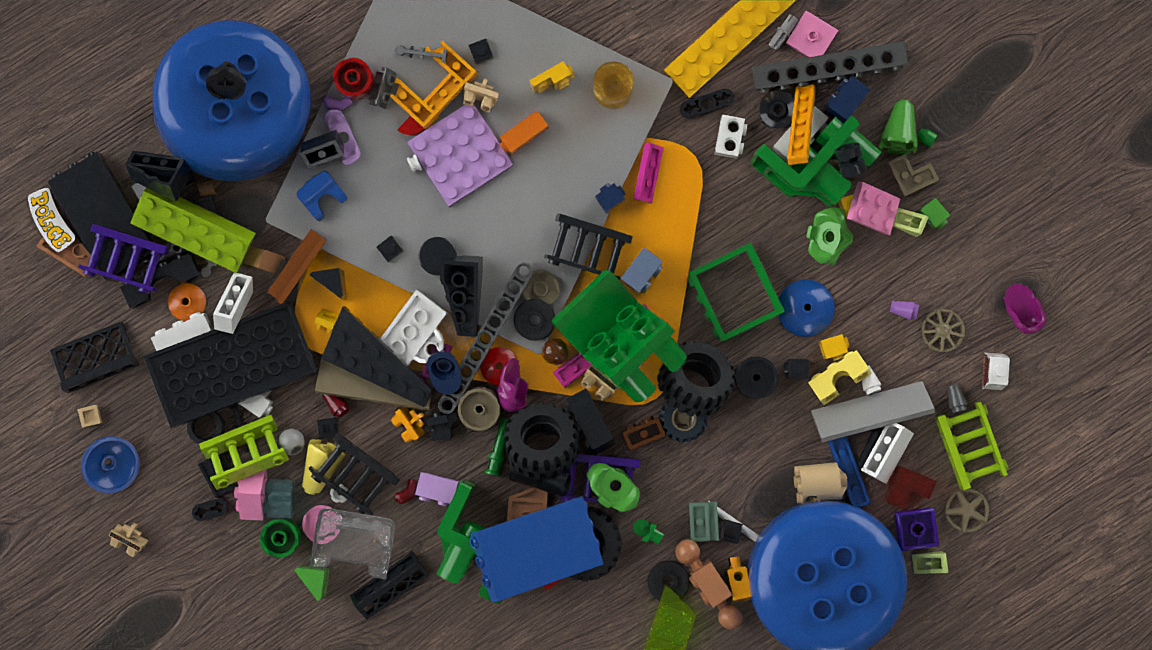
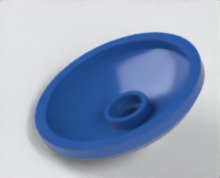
[778,280,835,337]
[81,436,140,493]

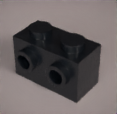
[300,130,344,169]

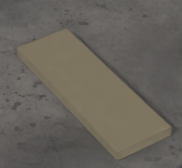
[315,359,433,411]

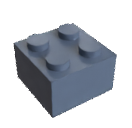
[620,248,663,294]

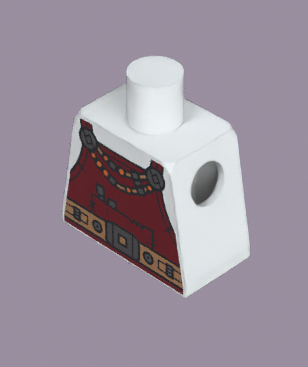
[982,353,1010,390]

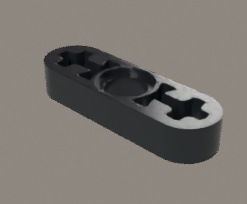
[680,89,734,119]

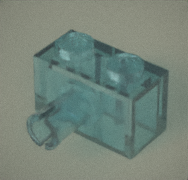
[264,478,294,518]

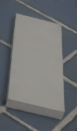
[811,381,935,443]

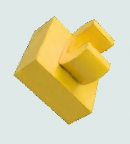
[314,308,339,334]

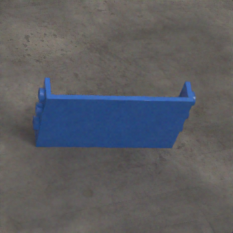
[470,497,603,602]

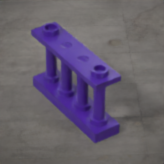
[78,224,170,294]
[559,453,640,503]

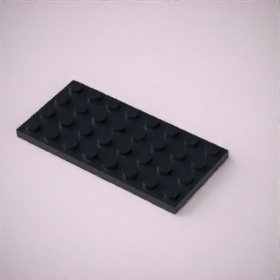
[143,301,318,429]

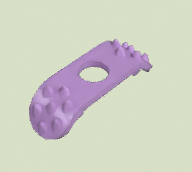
[324,110,360,165]

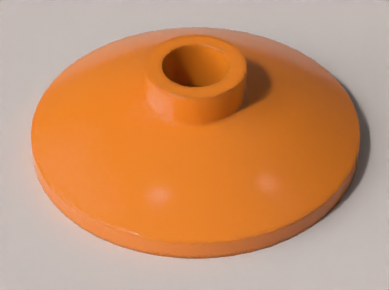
[168,283,206,321]

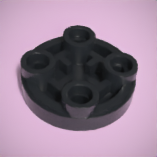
[418,237,457,276]

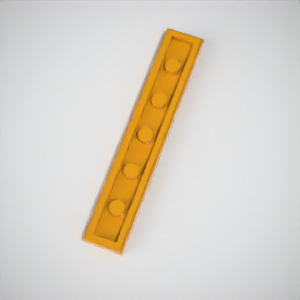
[787,84,816,165]

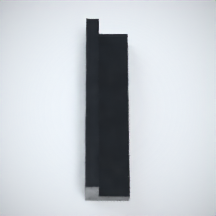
[350,551,430,620]

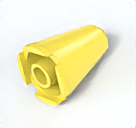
[302,439,346,495]

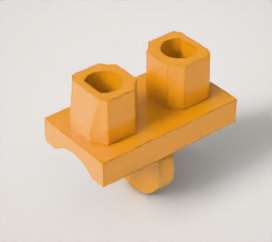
[391,407,425,442]

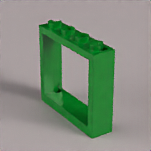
[687,242,785,342]

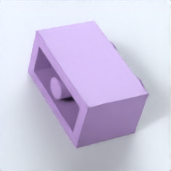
[415,472,459,507]

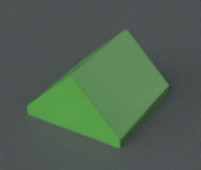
[294,565,330,601]

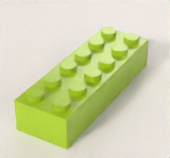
[130,188,256,273]

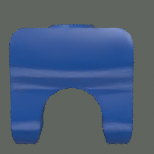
[296,171,347,221]

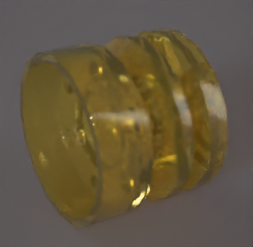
[593,61,634,109]

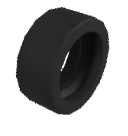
[187,411,225,444]

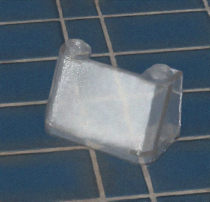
[309,508,396,579]

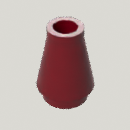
[322,395,350,418]

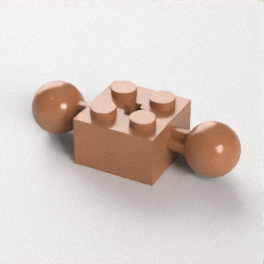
[675,539,743,629]

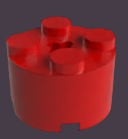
[333,57,374,100]

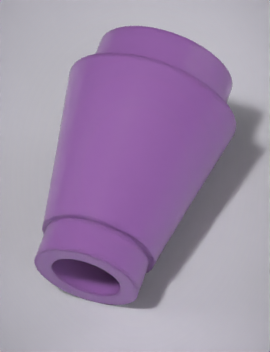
[890,301,919,320]

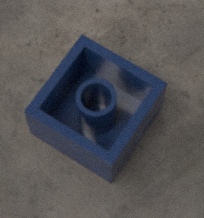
[824,76,870,124]

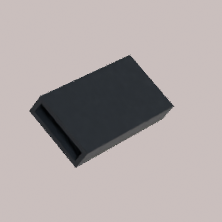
[47,152,154,281]

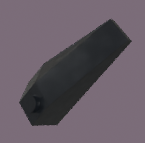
[440,255,483,337]

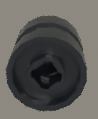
[835,142,867,178]

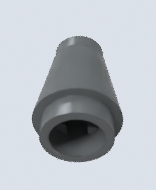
[948,384,968,414]

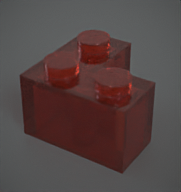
[883,466,937,509]

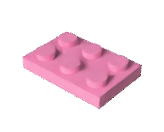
[847,182,900,235]

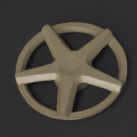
[946,489,989,532]

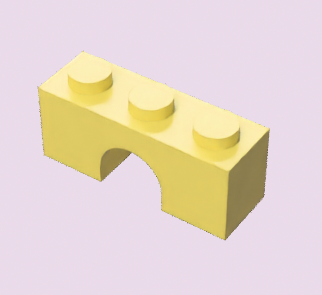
[808,350,872,405]

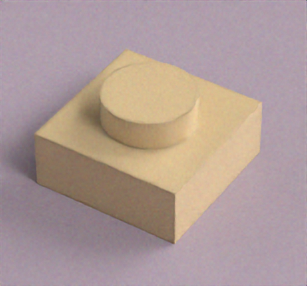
[77,404,103,428]

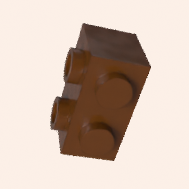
[622,416,666,450]

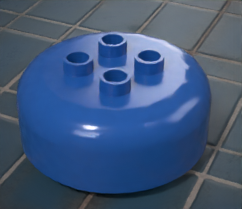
[153,20,311,181]
[747,501,907,650]

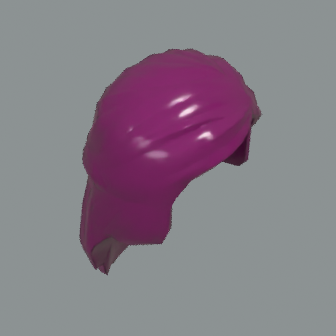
[1003,283,1046,334]
[497,358,528,412]

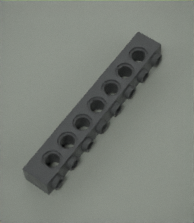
[751,41,908,93]

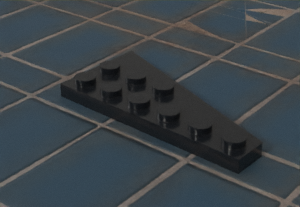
[321,306,433,407]

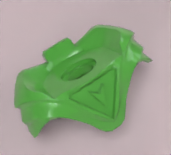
[806,207,853,265]
[587,463,640,512]

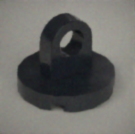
[206,61,246,100]

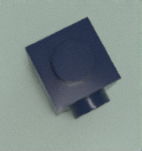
[595,183,626,213]

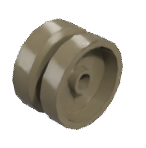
[458,387,502,431]

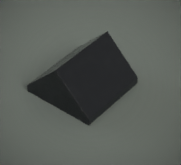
[310,268,347,300]

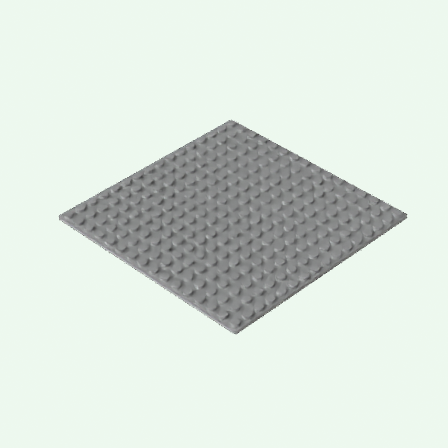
[266,0,673,354]

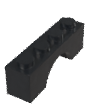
[120,252,202,309]

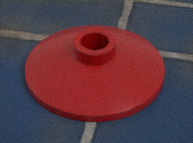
[480,347,517,385]

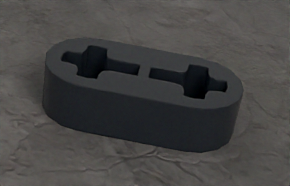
[192,498,229,521]

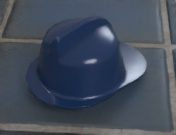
[427,350,461,394]

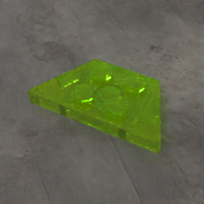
[644,585,696,650]

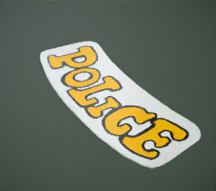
[28,188,75,252]

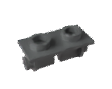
[368,67,396,109]

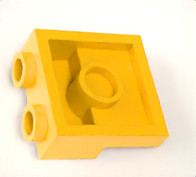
[530,61,575,93]

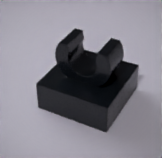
[317,417,339,439]

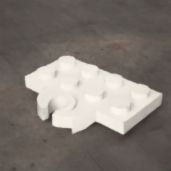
[380,290,448,366]

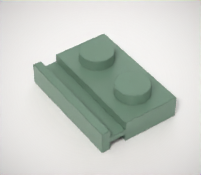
[689,501,719,542]

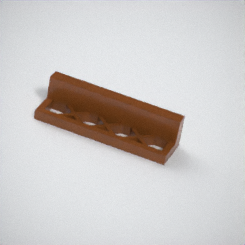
[268,229,327,304]

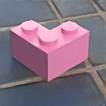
[234,469,268,520]

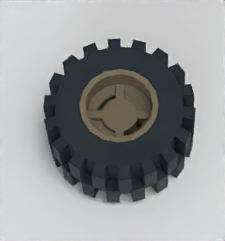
[659,400,708,443]

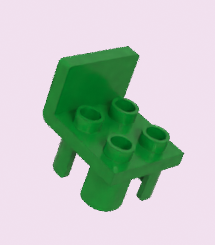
[749,115,881,208]
[552,269,687,402]
[436,479,503,604]

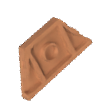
[507,488,548,521]

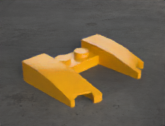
[390,41,479,130]

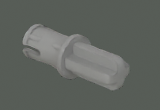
[769,14,799,50]

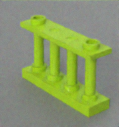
[934,402,1008,490]
[199,415,289,490]

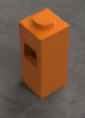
[499,111,549,155]

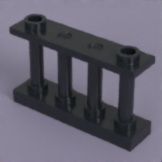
[544,214,633,281]
[308,432,400,516]

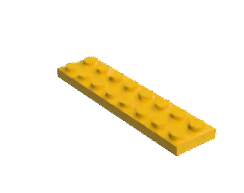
[664,0,797,99]

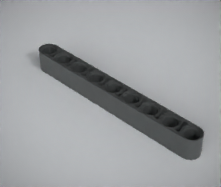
[438,262,534,414]

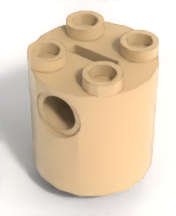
[793,462,847,504]

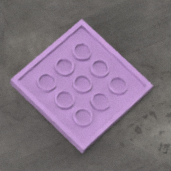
[407,105,514,207]

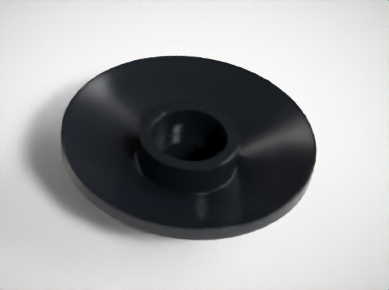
[759,90,794,129]

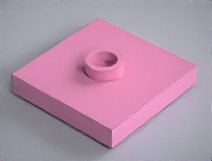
[786,11,838,57]

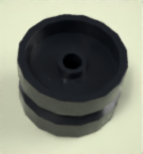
[734,356,778,399]

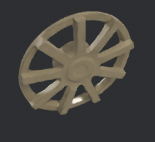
[921,309,965,352]

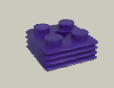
[894,507,939,551]

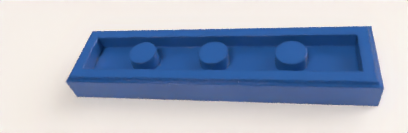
[827,436,871,508]

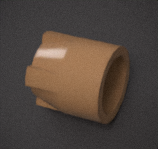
[197,179,217,197]

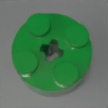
[260,518,302,558]

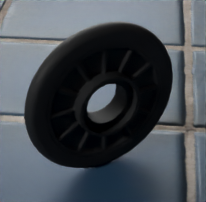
[514,299,555,341]
[647,560,690,603]

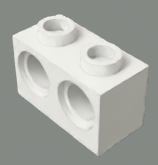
[714,115,747,159]

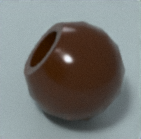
[542,339,569,365]

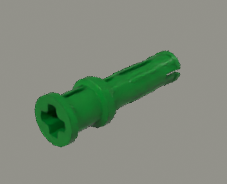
[484,417,510,477]

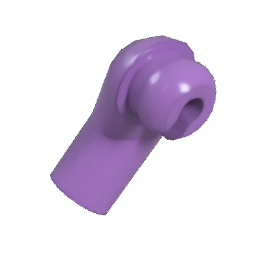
[323,96,353,111]

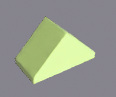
[893,208,929,237]
[912,551,948,574]

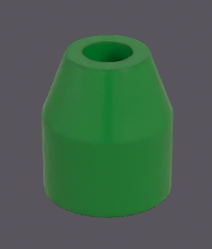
[917,129,938,148]

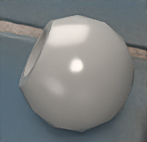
[278,428,305,455]

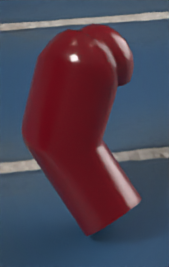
[394,479,418,504]

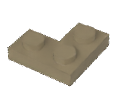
[887,154,939,197]

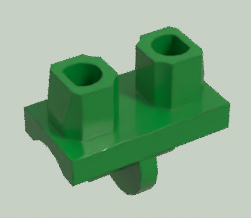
[633,519,664,544]

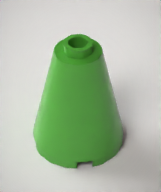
[879,100,918,155]

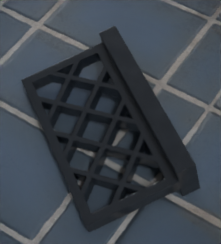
[50,321,139,394]

